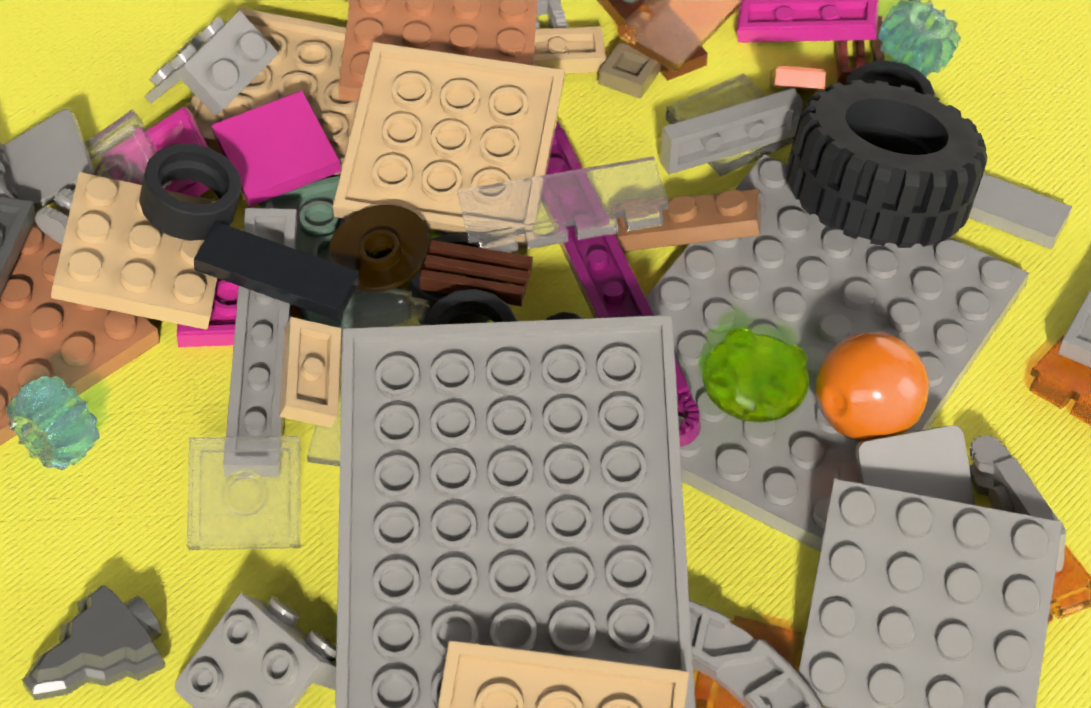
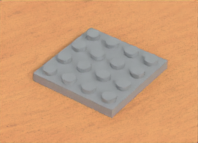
[798,479,1063,708]

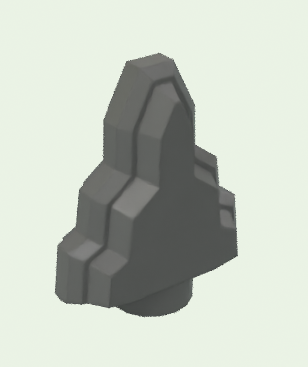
[22,585,165,700]

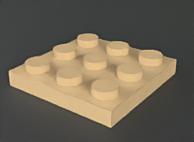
[51,172,217,330]

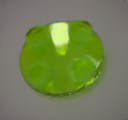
[702,327,809,422]

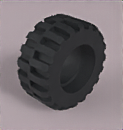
[786,80,988,248]

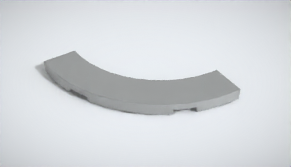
[689,600,822,708]

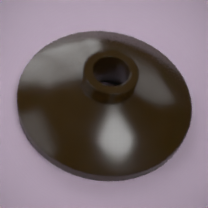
[329,205,431,292]

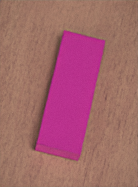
[737,0,879,43]

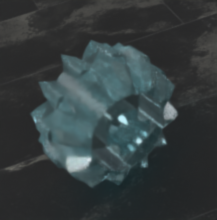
[877,0,961,77]
[6,375,100,470]

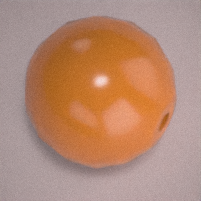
[815,331,929,442]

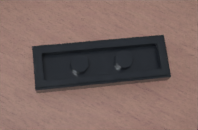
[194,222,360,321]

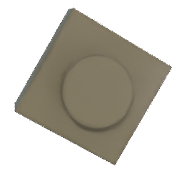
[598,42,662,99]

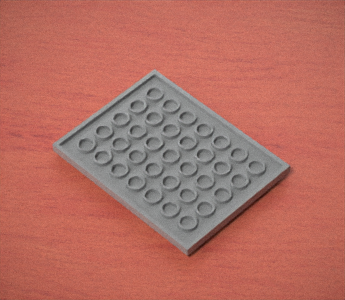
[645,154,1029,552]
[335,315,695,708]

